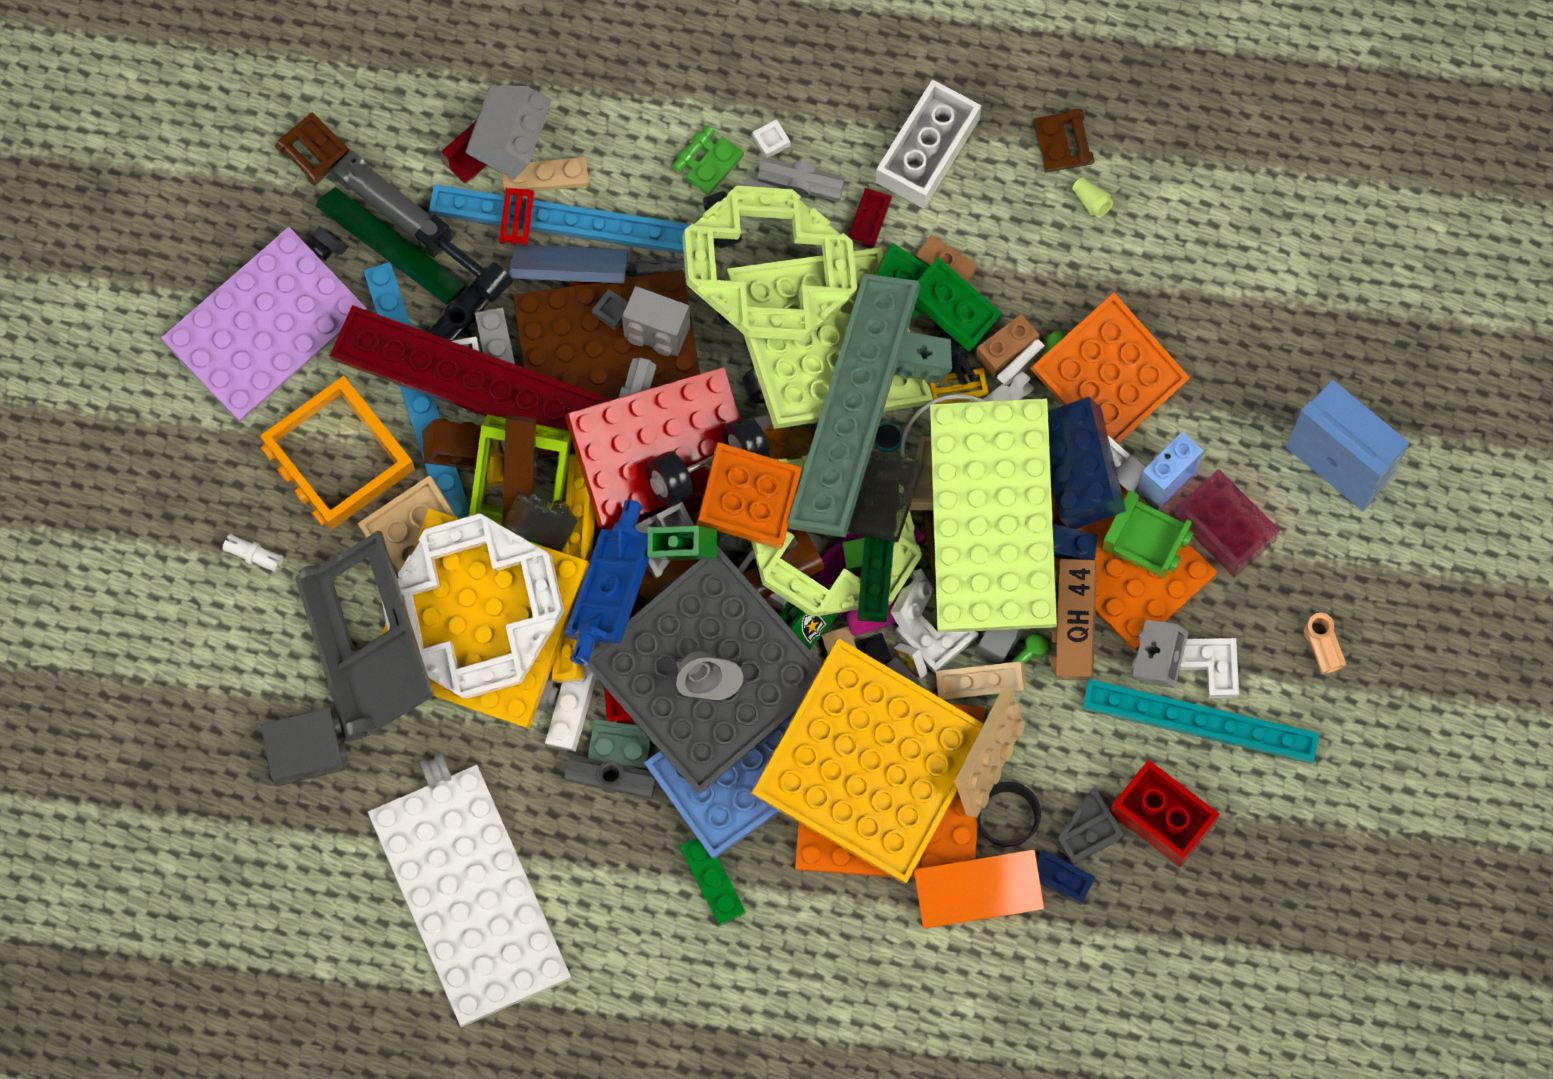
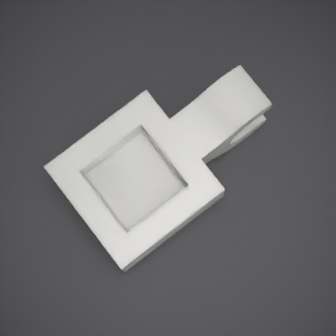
[982,372,1034,402]

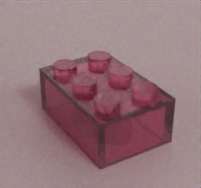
[1174,469,1280,578]

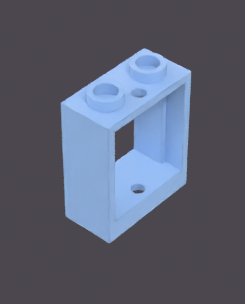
[1137,432,1204,511]

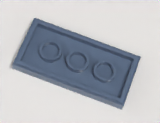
[510,245,628,283]

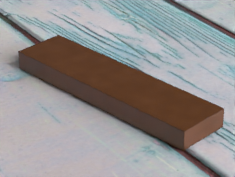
[502,415,537,529]

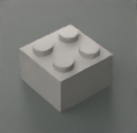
[622,286,690,357]

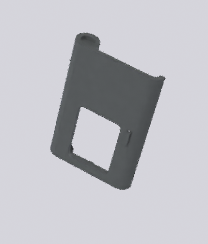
[295,531,434,741]

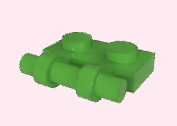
[671,125,744,196]

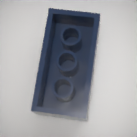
[1048,397,1126,529]

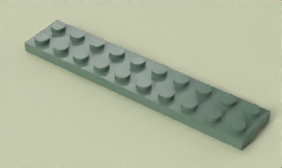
[787,274,920,538]

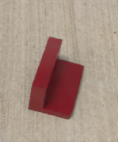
[440,120,487,184]

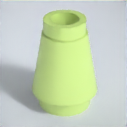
[1072,177,1113,218]

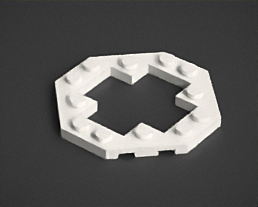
[382,513,564,699]

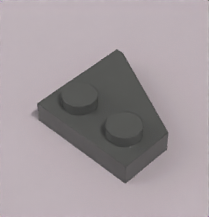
[1057,787,1124,865]

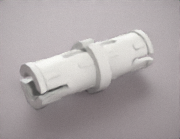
[223,533,283,573]

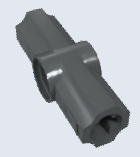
[564,755,656,799]

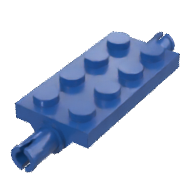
[565,500,650,666]

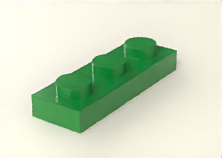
[679,838,746,927]

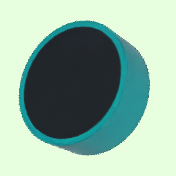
[874,423,902,453]

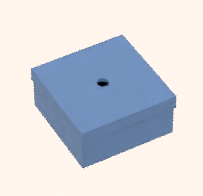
[1286,380,1409,512]

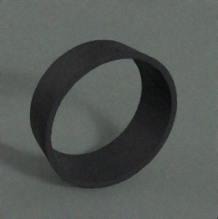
[976,782,1041,847]

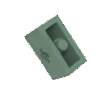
[894,332,952,383]

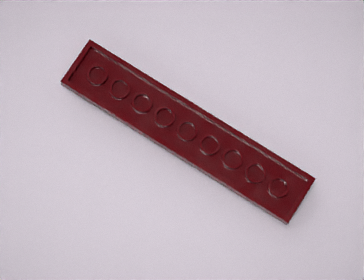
[329,305,611,449]

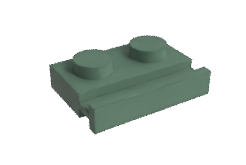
[588,719,651,770]

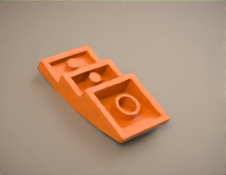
[914,849,1045,929]

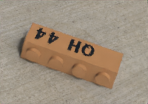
[1051,559,1097,681]

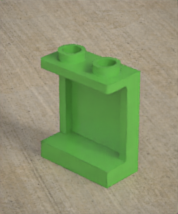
[1102,490,1194,579]

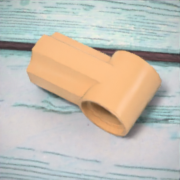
[1304,613,1347,674]

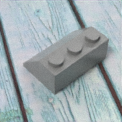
[465,85,551,179]

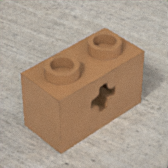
[976,314,1040,379]

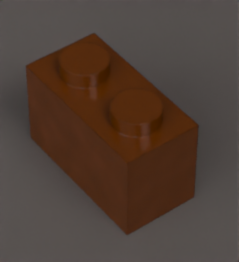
[422,418,481,469]

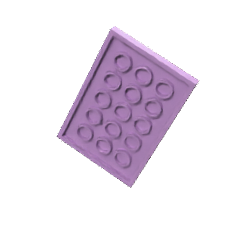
[161,227,367,422]

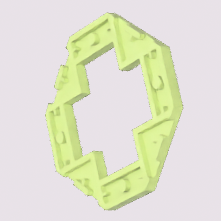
[682,186,857,340]
[751,455,922,617]

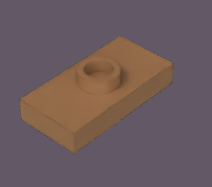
[915,235,978,282]

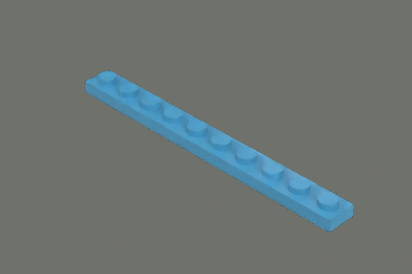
[429,184,691,254]
[363,262,470,519]

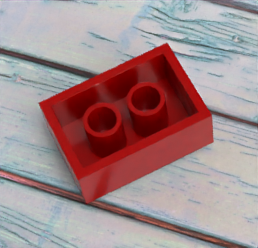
[1110,759,1220,868]

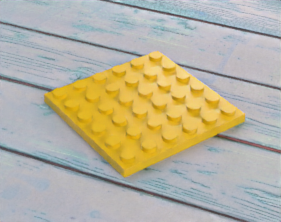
[381,508,589,729]
[750,638,984,884]

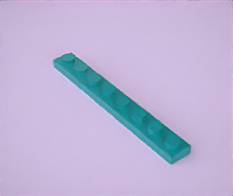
[1082,679,1320,764]

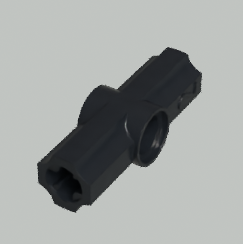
[428,284,490,341]

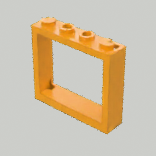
[260,376,415,530]

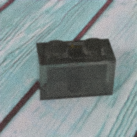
[504,491,579,550]

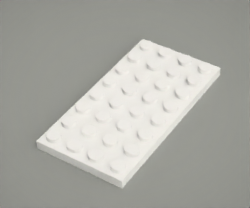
[368,765,571,1027]

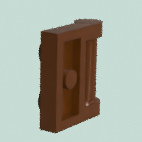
[1033,108,1095,173]
[275,112,350,186]

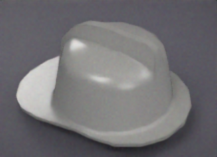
[675,651,744,700]

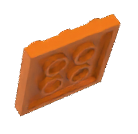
[696,442,802,550]

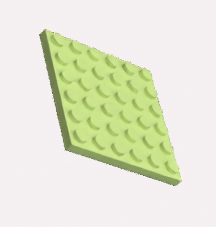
[724,247,933,429]

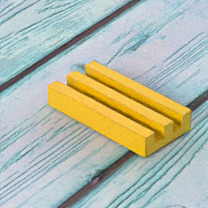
[928,368,989,404]

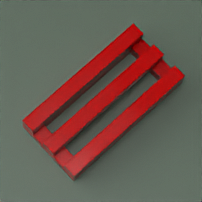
[499,187,535,246]

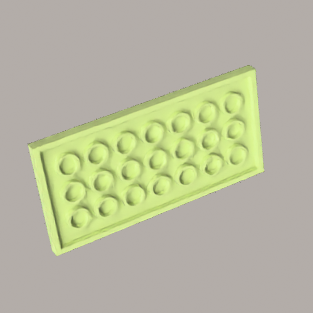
[930,399,1057,633]

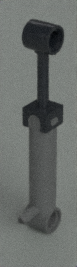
[330,150,513,302]

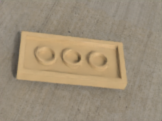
[955,688,1025,818]

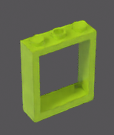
[469,415,572,538]

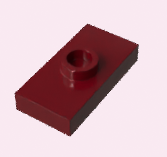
[848,188,892,249]

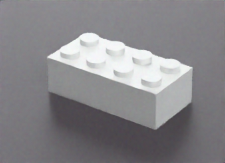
[875,79,982,209]

